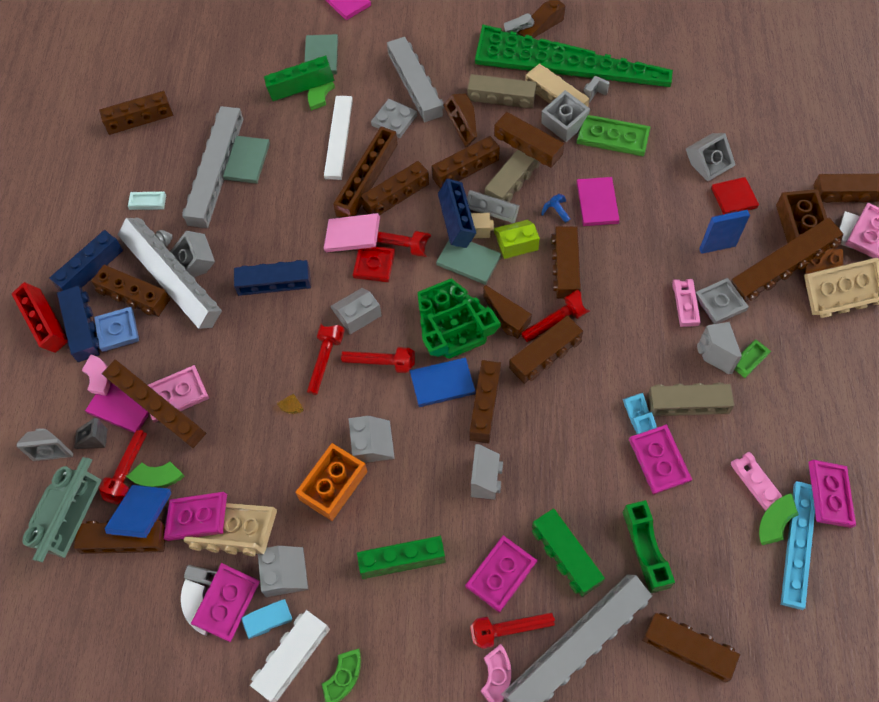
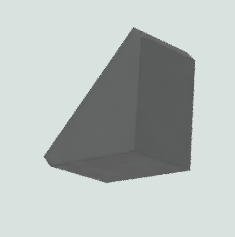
[74,418,108,449]

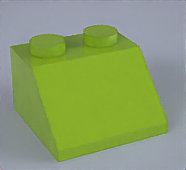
[494,220,540,259]

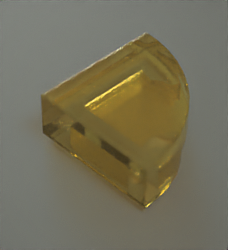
[277,393,304,414]

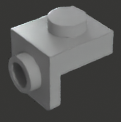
[583,76,609,103]

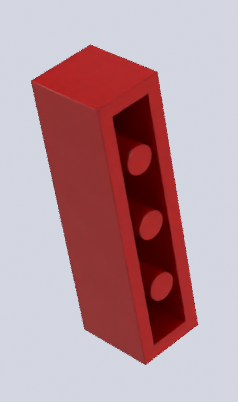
[12,282,68,353]

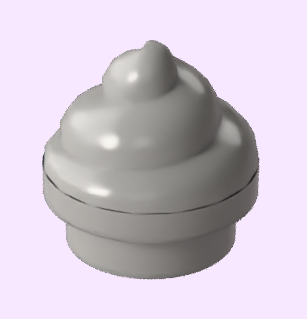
[155,230,173,247]

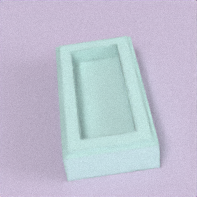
[128,192,166,210]

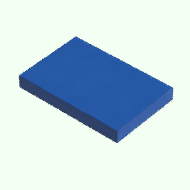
[699,210,750,254]
[410,357,475,407]
[105,485,171,538]

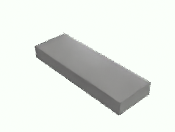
[467,190,520,223]

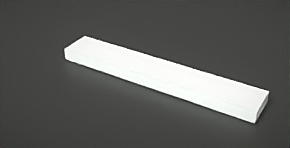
[324,96,353,180]

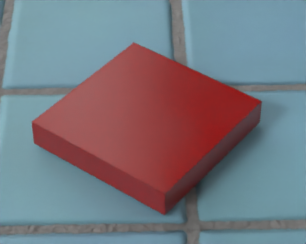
[711,177,759,215]
[353,246,395,282]

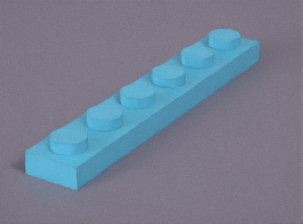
[780,481,815,610]

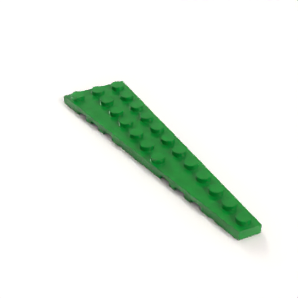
[475,24,673,87]

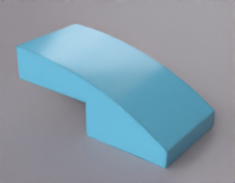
[622,393,657,434]
[241,599,292,639]

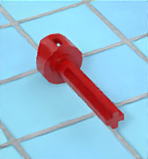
[377,231,431,257]
[521,290,590,342]
[307,324,345,395]
[341,347,415,373]
[99,429,147,505]
[470,612,555,649]

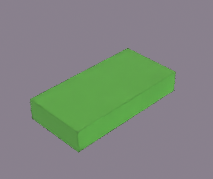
[734,339,771,378]

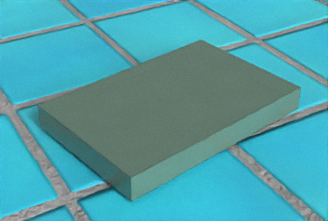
[305,34,338,75]
[223,136,270,184]
[436,241,501,285]

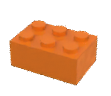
[295,443,368,521]

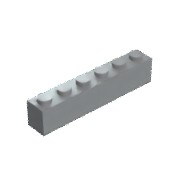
[387,37,444,123]

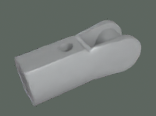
[504,13,534,33]
[184,565,217,586]

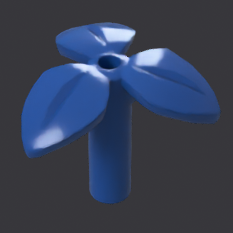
[541,193,571,223]

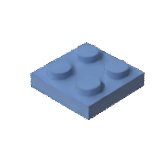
[94,307,139,352]

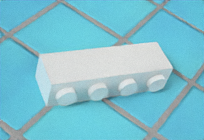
[250,610,330,702]

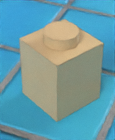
[471,213,494,238]

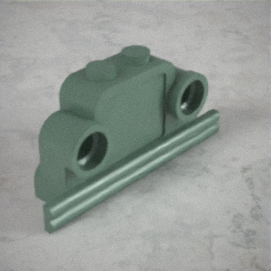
[23,457,102,562]

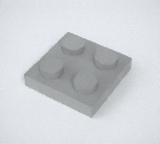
[371,99,417,138]
[696,278,749,324]

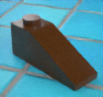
[517,0,565,38]
[443,93,477,147]
[483,285,532,339]

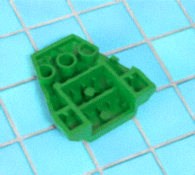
[418,278,501,359]

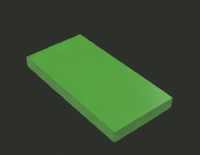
[577,115,651,156]

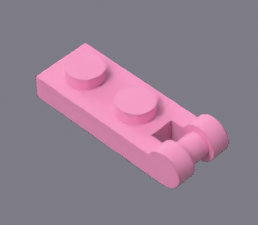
[672,279,701,327]
[731,452,783,511]

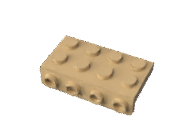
[804,258,879,318]
[184,503,277,557]

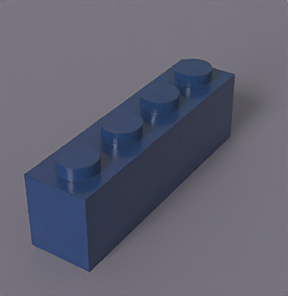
[438,179,477,248]
[49,230,123,291]
[234,260,311,296]
[57,286,100,362]

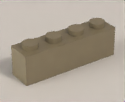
[467,74,537,109]
[485,149,541,202]
[648,382,734,416]

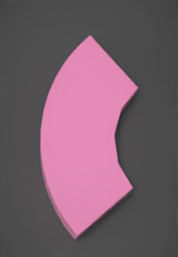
[82,355,111,396]
[481,644,511,702]

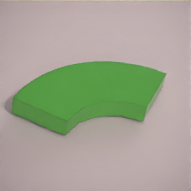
[308,82,335,111]
[126,462,185,488]
[759,494,799,545]
[322,648,361,702]

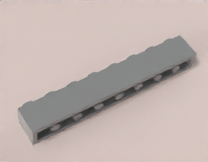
[182,106,243,228]
[118,218,222,329]
[501,574,652,702]

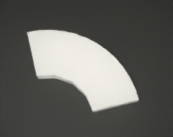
[181,579,208,636]

